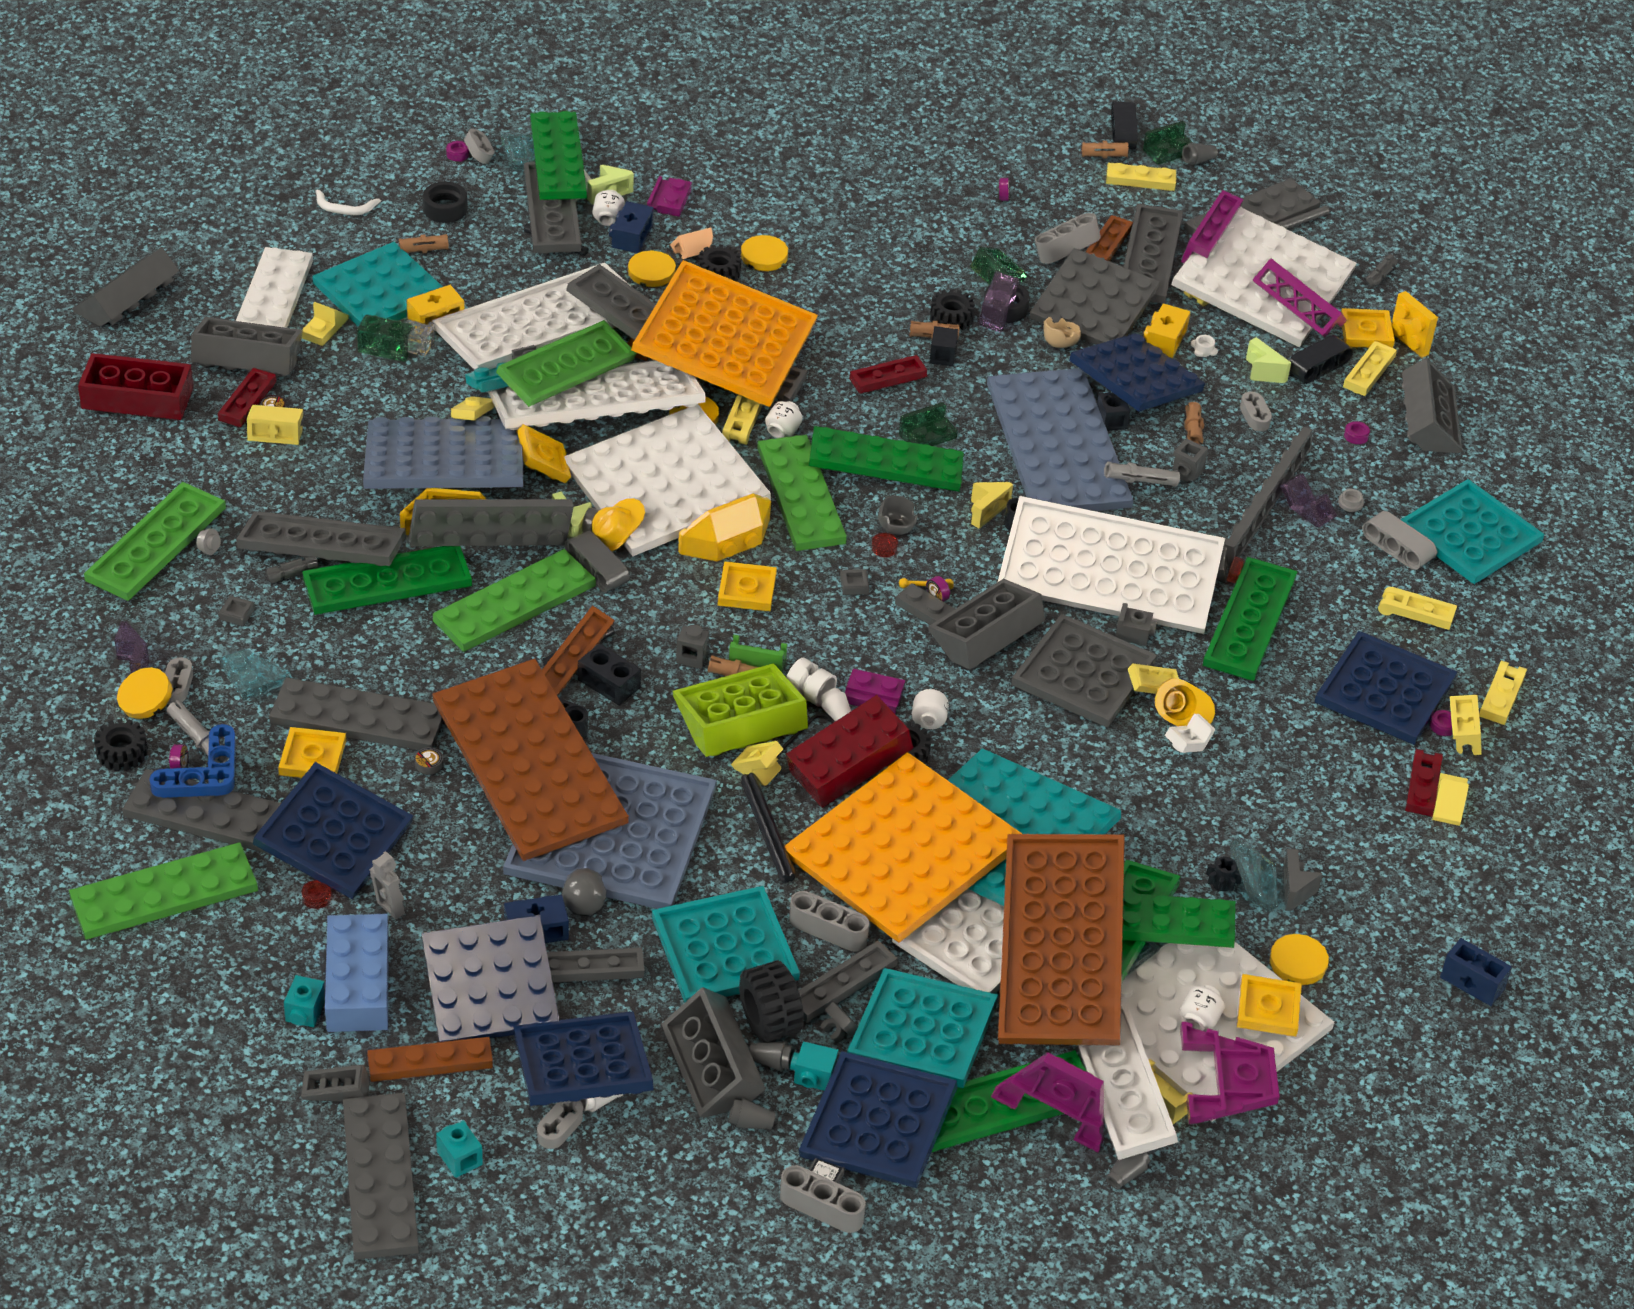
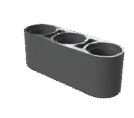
[564,530,630,593]

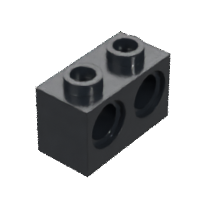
[578,643,641,706]

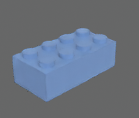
[325,914,389,1032]

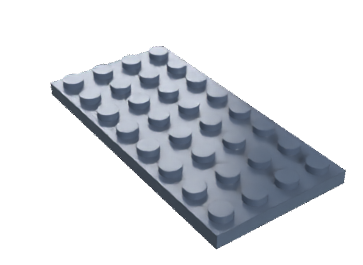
[987,368,1133,511]

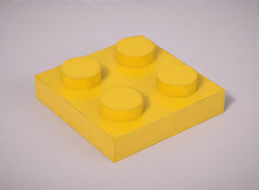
[1392,291,1438,358]
[1341,308,1395,348]
[517,424,571,483]
[717,561,777,611]
[278,727,346,778]
[1237,974,1302,1037]

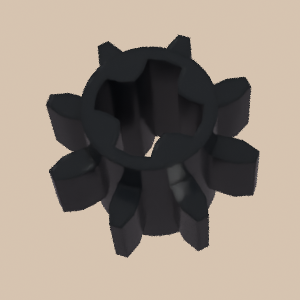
[1206,857,1243,892]

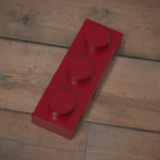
[849,355,927,394]
[218,368,276,427]

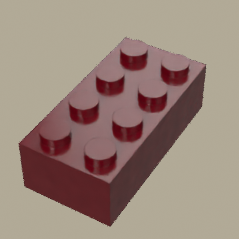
[78,353,194,420]
[786,695,913,808]

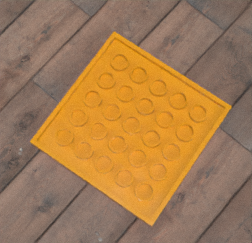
[631,260,818,407]
[785,752,1022,943]

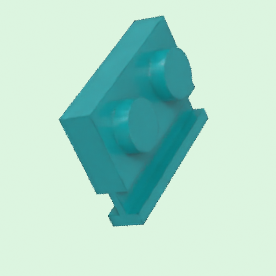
[465,362,509,393]

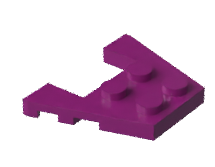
[1180,1022,1280,1124]
[991,1053,1104,1152]

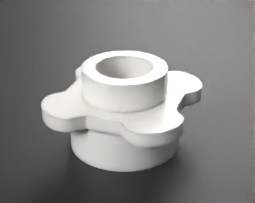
[1191,335,1218,357]

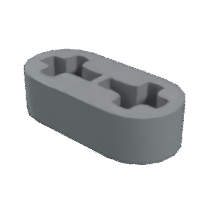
[464,128,495,164]
[1240,392,1272,431]
[165,657,193,704]
[537,1101,583,1149]

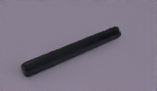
[741,773,796,883]

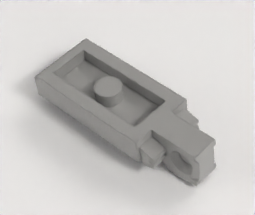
[369,851,405,919]

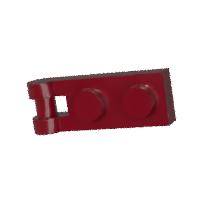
[1405,748,1443,817]

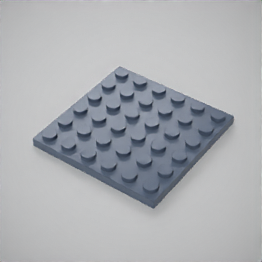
[363,416,523,489]
[503,753,717,909]

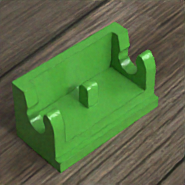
[729,635,787,673]

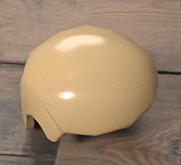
[1044,317,1081,348]

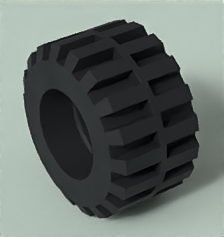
[739,960,803,1043]

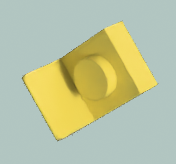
[302,302,349,346]
[971,482,1013,529]
[731,741,783,786]
[1432,773,1469,826]

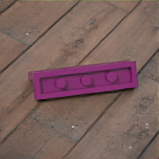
[1181,190,1243,264]
[1252,258,1347,338]

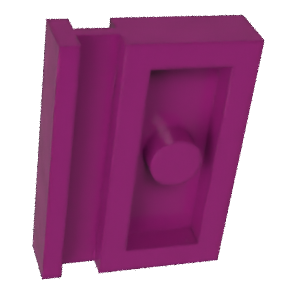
[647,176,692,217]
[845,668,906,714]

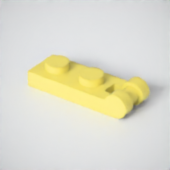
[722,395,763,445]
[1378,587,1457,630]
[1479,660,1527,725]

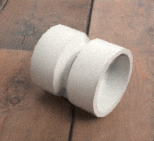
[786,658,837,707]

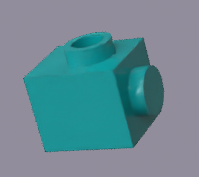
[284,975,325,1027]
[790,1041,838,1091]
[436,1120,483,1178]

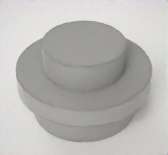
[1338,489,1364,512]
[196,528,221,555]

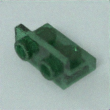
[1143,121,1192,165]
[970,247,1027,285]
[357,314,412,362]
[899,402,958,446]

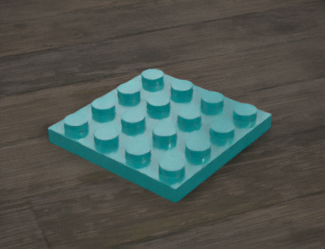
[312,242,443,335]
[1400,479,1545,584]
[652,886,800,1003]
[847,968,998,1088]

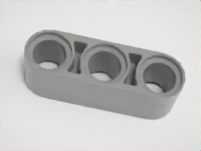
[1035,213,1101,264]
[1362,511,1437,570]
[789,891,869,952]
[780,1165,866,1233]

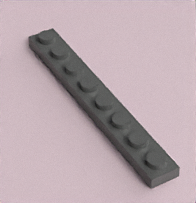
[1224,427,1313,567]

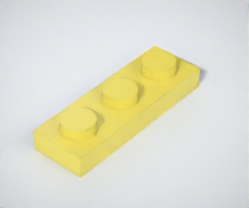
[1106,163,1176,191]
[1343,341,1397,396]

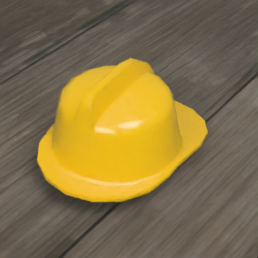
[592,498,645,551]
[1155,678,1215,726]

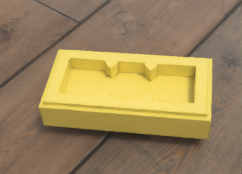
[451,396,495,421]
[1128,663,1179,694]

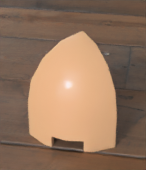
[670,228,713,259]

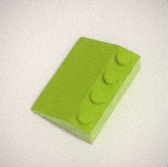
[673,663,808,757]

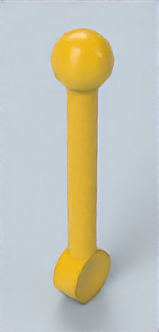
[899,578,954,590]

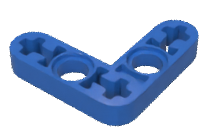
[149,724,236,798]

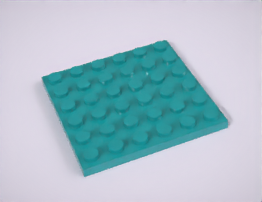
[948,748,1121,906]

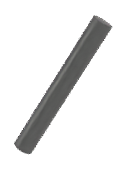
[1276,205,1330,229]

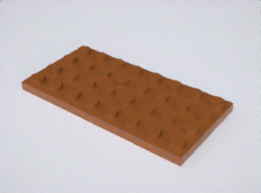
[432,659,629,861]
[998,834,1125,1045]

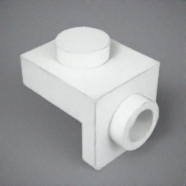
[1165,714,1215,753]

